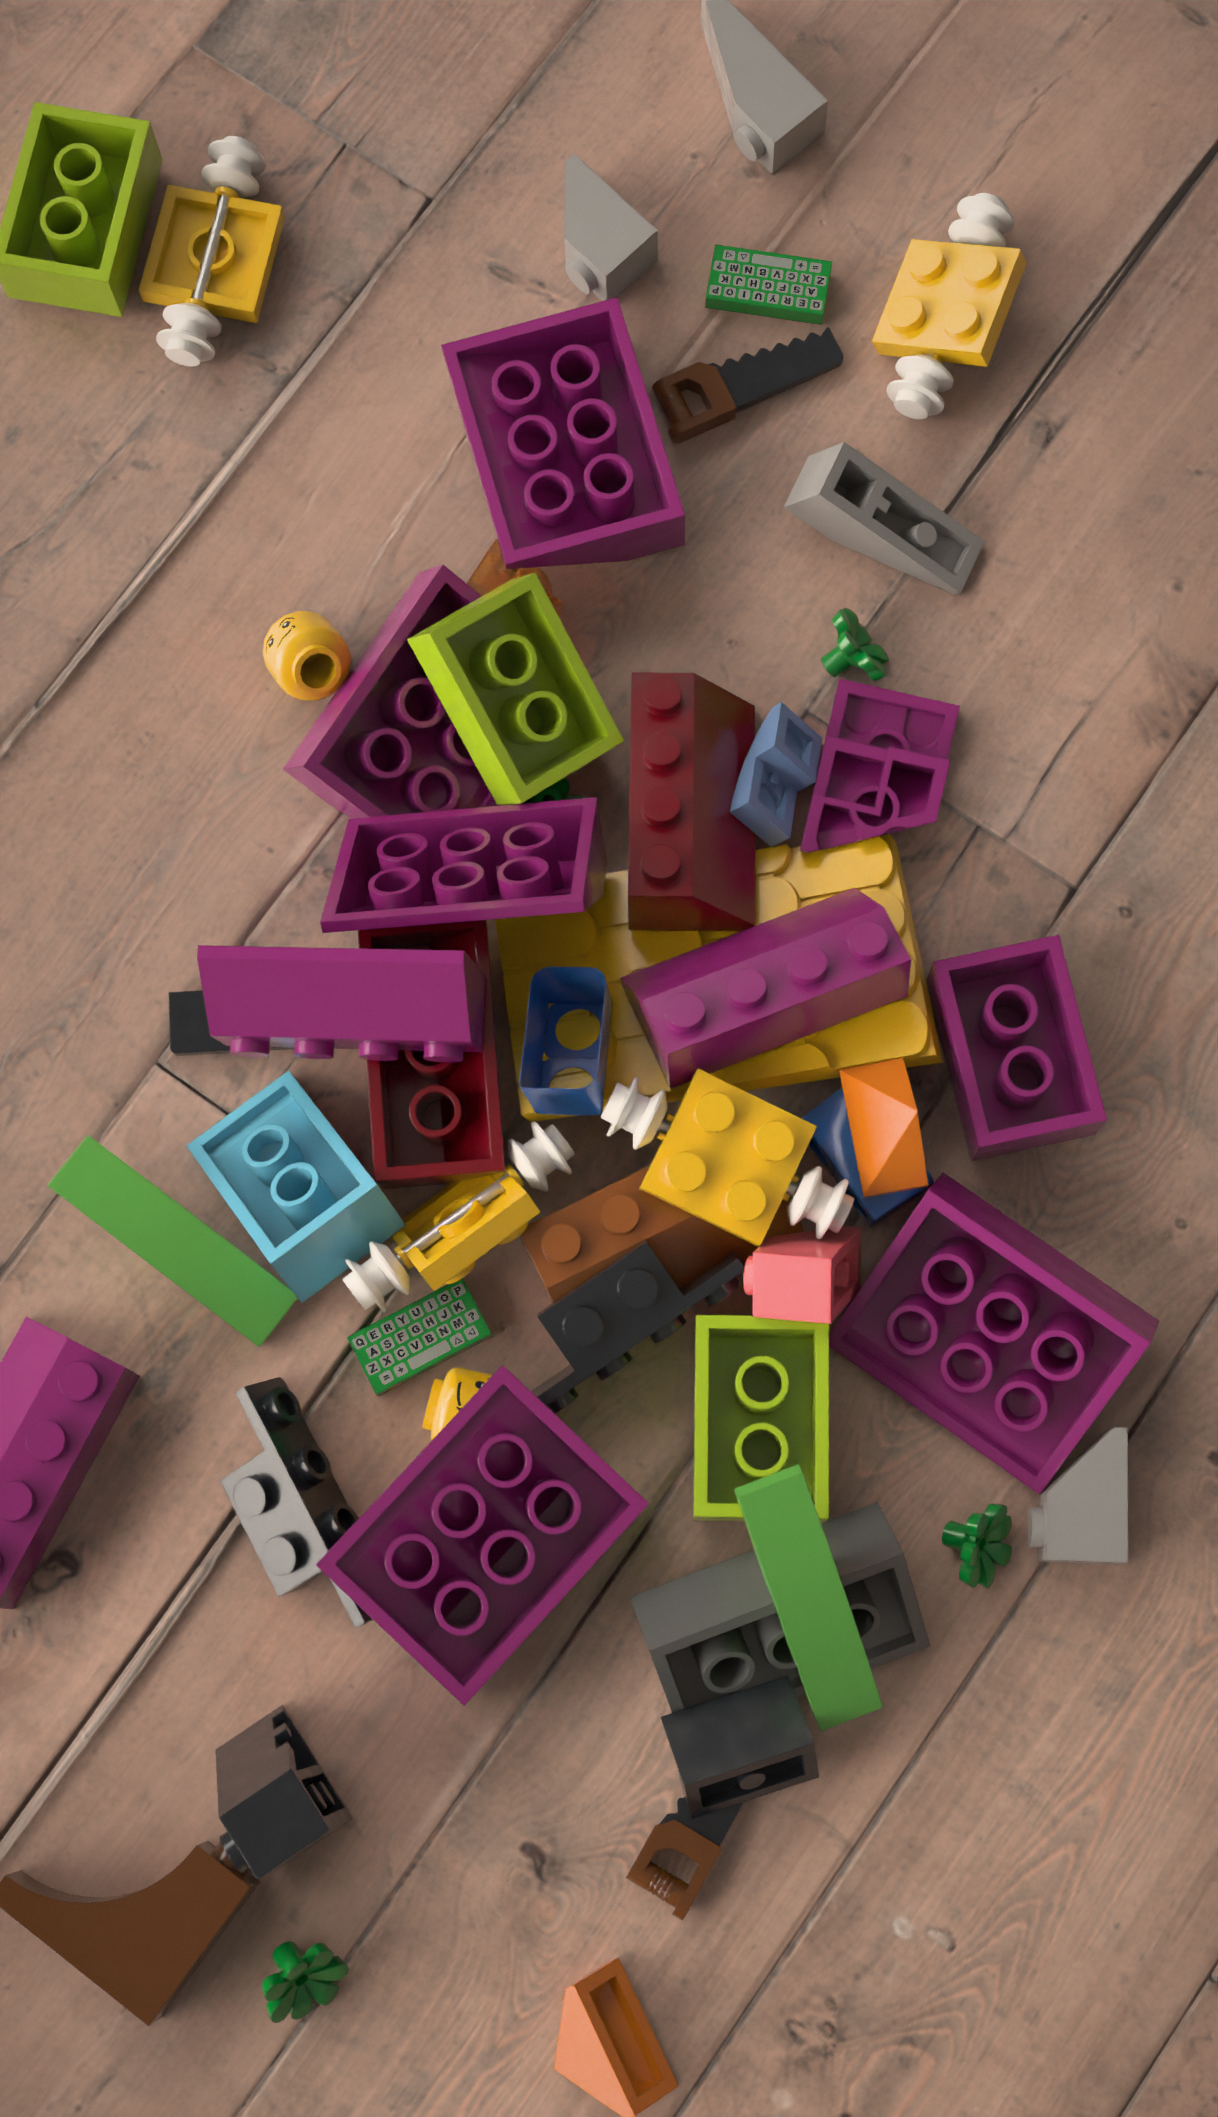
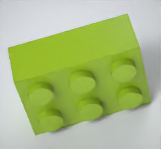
[0,102,163,317]
[407,573,624,805]
[693,1315,829,1523]

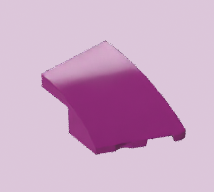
[800,678,960,853]

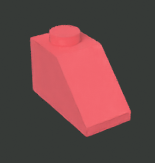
[743,1226,861,1324]

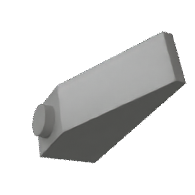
[701,0,828,175]
[783,442,985,595]

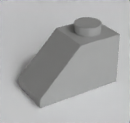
[564,154,658,301]
[1027,1427,1128,1565]

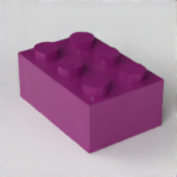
[926,935,1107,1162]

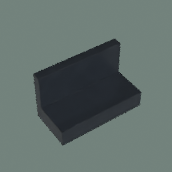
[661,1676,819,1819]

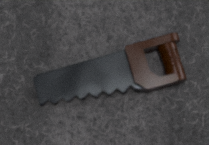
[652,327,844,444]
[626,1797,743,1921]

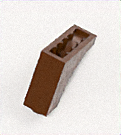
[0,1841,260,2026]

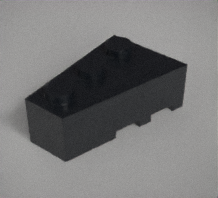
[215,1705,353,1879]

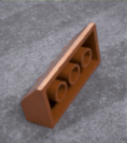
[520,1165,804,1303]

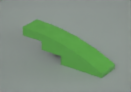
[47,1135,297,1348]
[734,1464,883,1732]

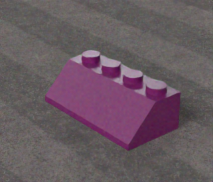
[620,888,911,1089]
[197,945,485,1062]
[0,1317,140,1609]

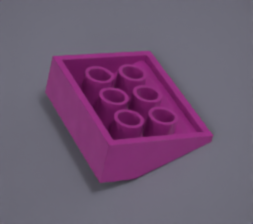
[441,297,685,569]
[283,564,499,819]
[320,797,607,933]
[829,1172,1159,1495]
[316,1365,649,1706]

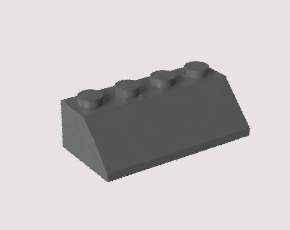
[630,1502,930,1713]

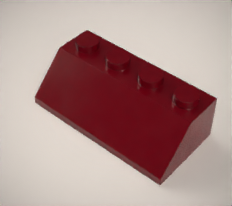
[628,672,756,931]
[358,920,506,1189]

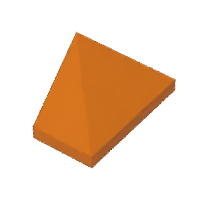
[839,1058,928,1198]
[554,1958,679,2117]

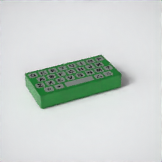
[705,244,832,325]
[347,1278,493,1397]

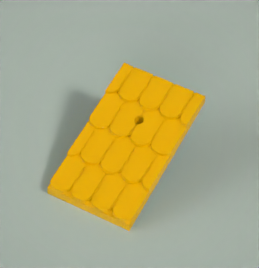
[495,834,943,1122]

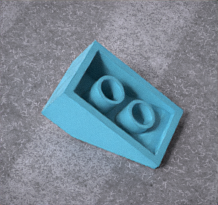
[186,1070,406,1303]

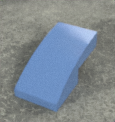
[730,702,822,847]

